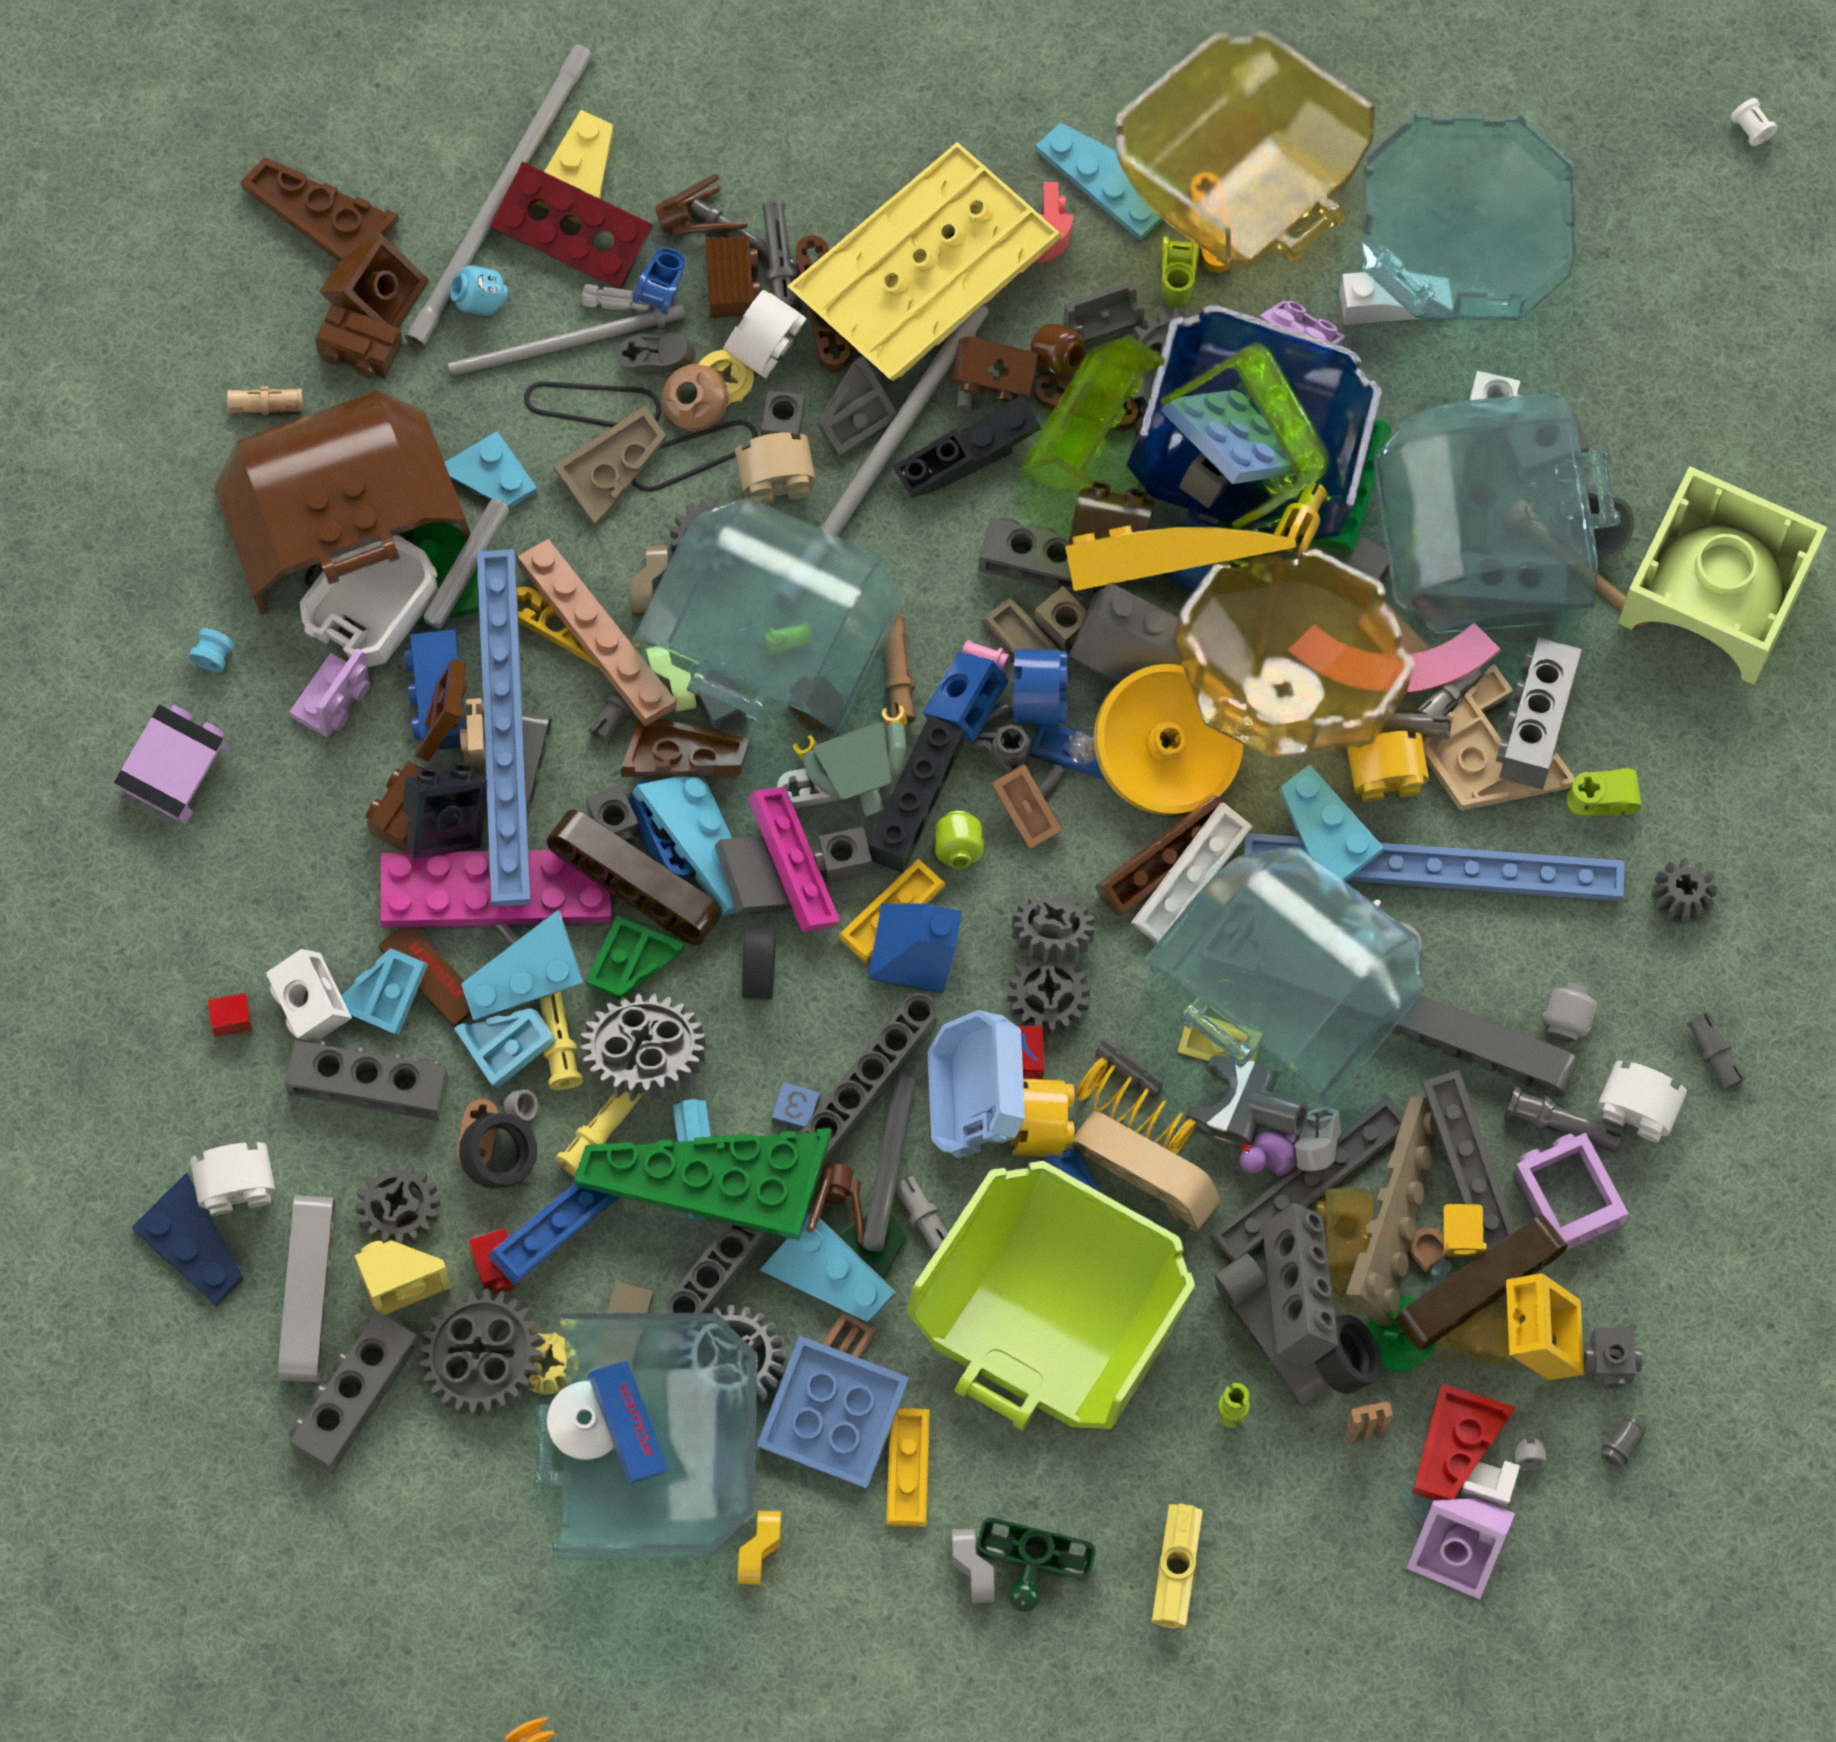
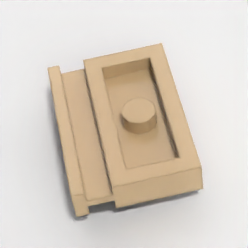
[460,698,486,777]

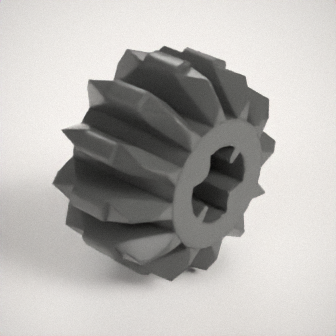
[1651,858,1718,925]

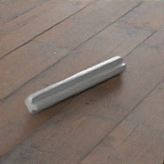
[424,499,509,629]

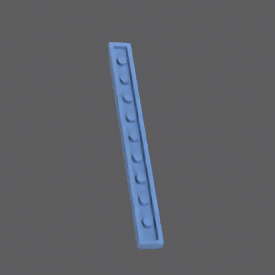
[477,549,531,907]
[1242,833,1625,902]

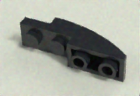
[892,395,1042,498]

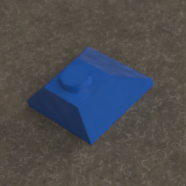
[868,904,962,993]

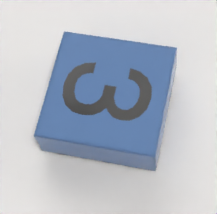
[772,1082,820,1130]

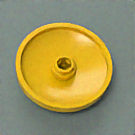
[1094,664,1243,816]

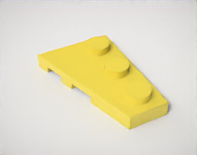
[535,110,613,225]

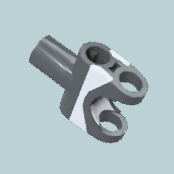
[1185,1056,1308,1145]

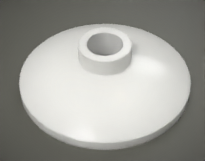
[547,1381,615,1460]

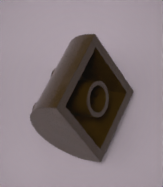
[1069,481,1155,544]

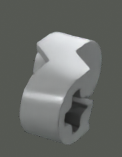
[1295,1108,1342,1171]
[951,1529,995,1604]

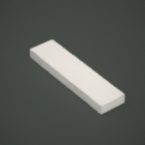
[1131,803,1253,946]

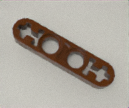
[796,235,851,372]

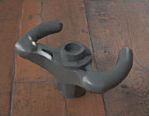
[963,703,1064,798]

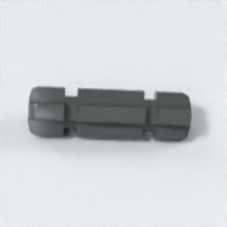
[1095,1039,1164,1098]

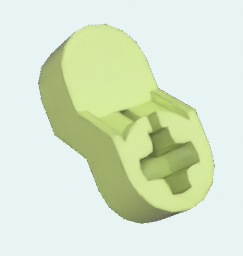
[645,644,697,712]

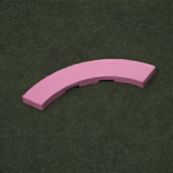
[1288,623,1501,695]

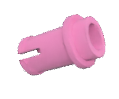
[962,640,1010,675]

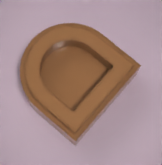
[1408,1227,1448,1275]

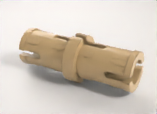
[227,386,303,416]

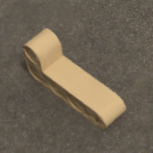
[1071,1111,1220,1232]

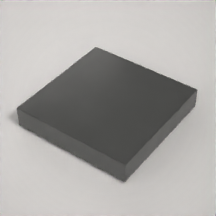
[714,836,792,913]

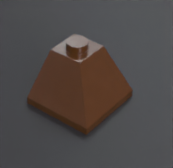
[319,233,429,328]

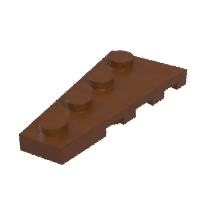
[241,157,399,262]

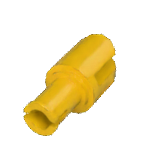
[1274,482,1327,557]

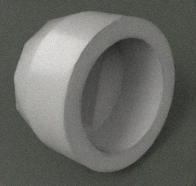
[504,1090,538,1121]
[1514,1439,1547,1470]

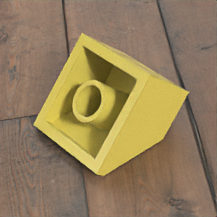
[355,1240,451,1316]

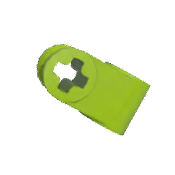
[1160,236,1200,308]
[1566,768,1642,817]

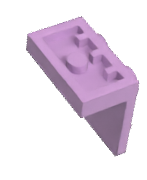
[289,649,370,738]

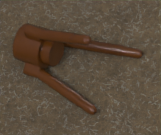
[655,174,748,237]
[807,1163,864,1246]

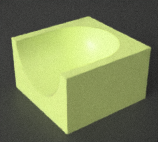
[1618,466,1827,685]

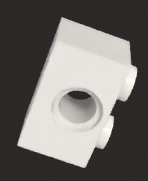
[266,949,352,1040]

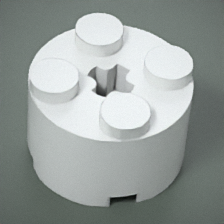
[723,290,807,379]
[1597,1061,1687,1143]
[190,1142,276,1216]

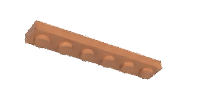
[517,539,677,726]

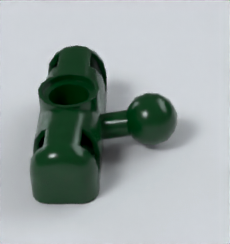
[977,1518,1096,1612]

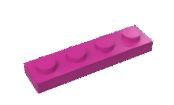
[748,787,840,933]

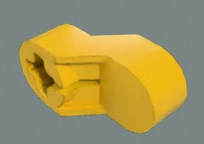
[738,1510,781,1585]

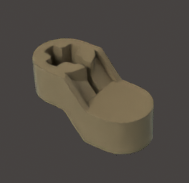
[631,545,669,614]

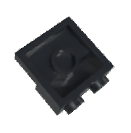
[402,763,487,859]

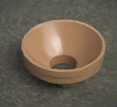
[662,364,728,432]

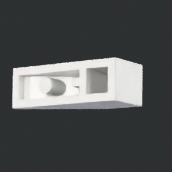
[1339,271,1453,325]

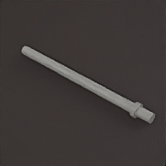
[448,304,686,378]

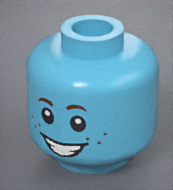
[450,265,507,316]

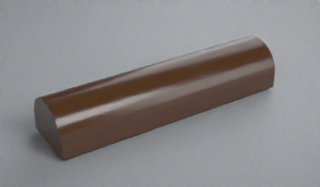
[1095,796,1222,916]

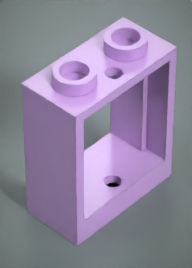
[1513,1133,1629,1250]

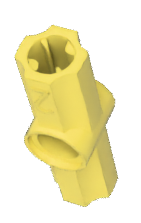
[1151,1504,1203,1629]

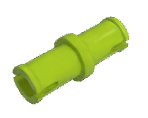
[1218,1383,1250,1428]

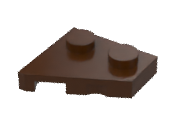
[415,658,468,762]

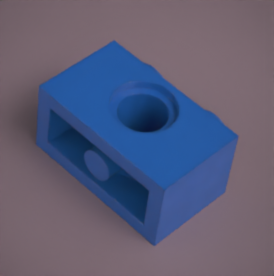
[923,652,1009,742]

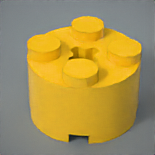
[1347,731,1429,803]
[1010,1079,1074,1157]

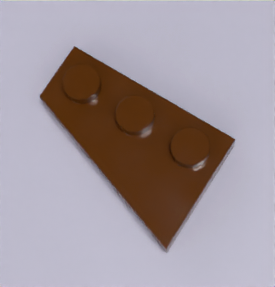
[621,718,750,777]

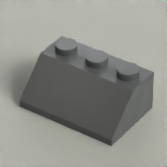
[1068,583,1208,684]

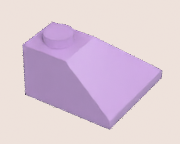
[1406,1498,1515,1599]

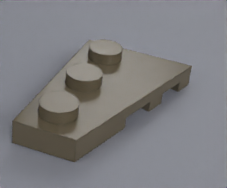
[553,406,666,527]

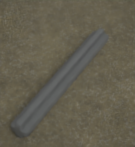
[863,1075,915,1252]

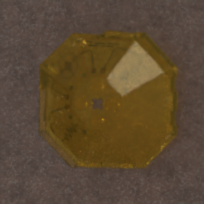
[1173,549,1415,759]

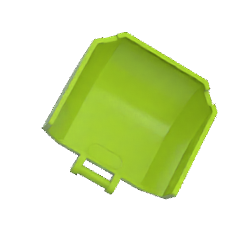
[906,1161,1195,1431]

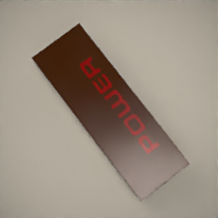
[379,927,471,1028]

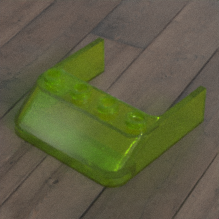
[1019,335,1167,493]
[1160,342,1330,529]

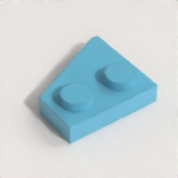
[444,431,537,509]
[341,948,428,1035]
[454,1008,557,1088]

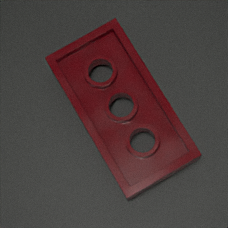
[490,161,653,289]

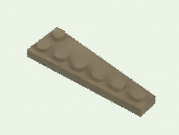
[1346,1097,1438,1326]

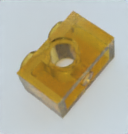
[1316,1188,1373,1274]

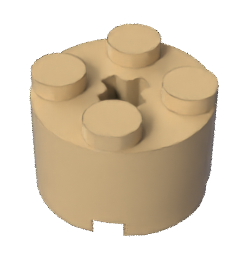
[735,432,816,506]

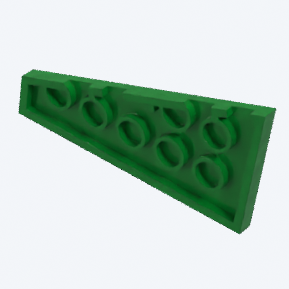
[574,1128,832,1241]

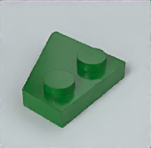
[586,915,685,1000]

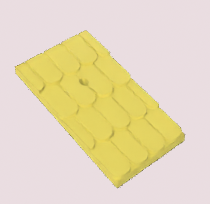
[787,142,1063,381]

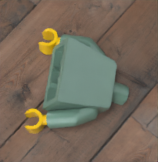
[793,706,907,817]

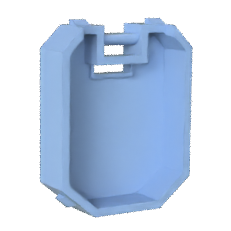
[928,1010,1025,1158]

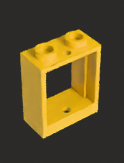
[1506,1273,1584,1381]

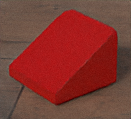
[208,993,252,1037]

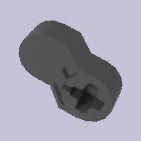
[617,333,695,374]

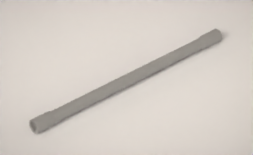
[405,44,593,348]
[775,305,989,605]

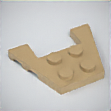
[1423,664,1575,811]

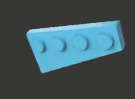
[1035,122,1190,241]
[632,776,737,916]

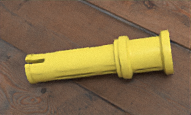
[539,992,583,1090]
[555,1092,643,1177]

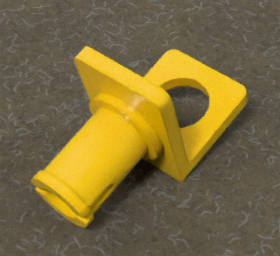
[1443,1204,1487,1257]

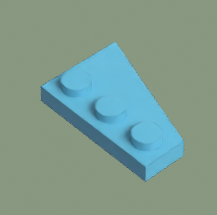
[1280,764,1384,897]

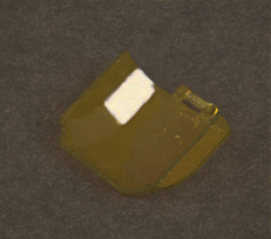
[1116,31,1375,267]

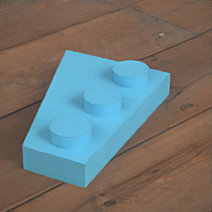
[461,910,584,1021]
[760,1213,897,1322]

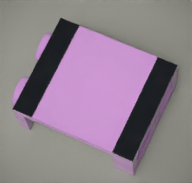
[114,704,231,825]

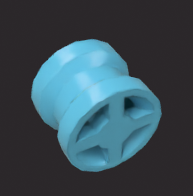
[188,628,234,673]

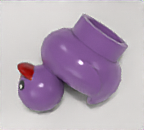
[1240,1129,1299,1176]

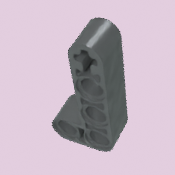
[1214,1253,1331,1408]

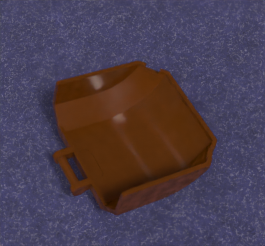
[215,390,471,615]

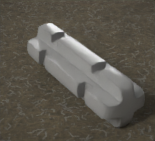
[581,284,653,314]

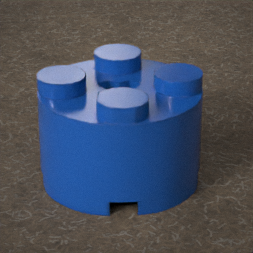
[1014,649,1067,725]

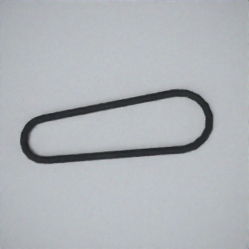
[524,381,661,427]
[631,420,758,492]

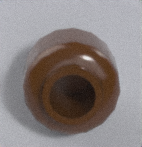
[1031,323,1086,376]

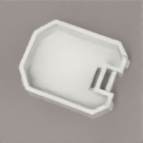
[300,535,439,667]

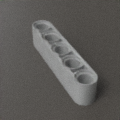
[278,1195,335,1383]

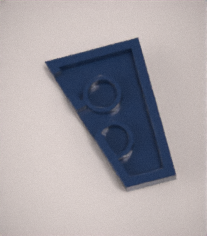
[132,1172,244,1306]

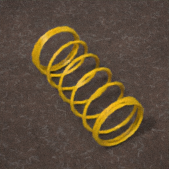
[1075,1058,1196,1155]

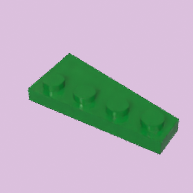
[1297,416,1392,552]

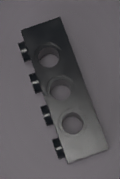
[869,715,964,873]

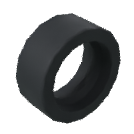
[742,926,776,1000]
[459,1113,537,1189]
[1315,1314,1382,1394]

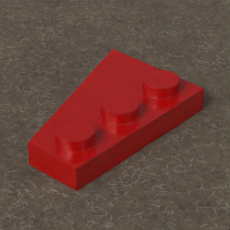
[1412,1383,1516,1501]

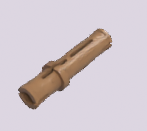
[881,613,916,725]

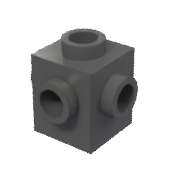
[1584,1327,1642,1389]

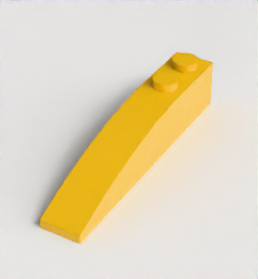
[1065,525,1296,591]

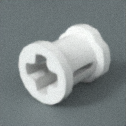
[1731,98,1778,147]

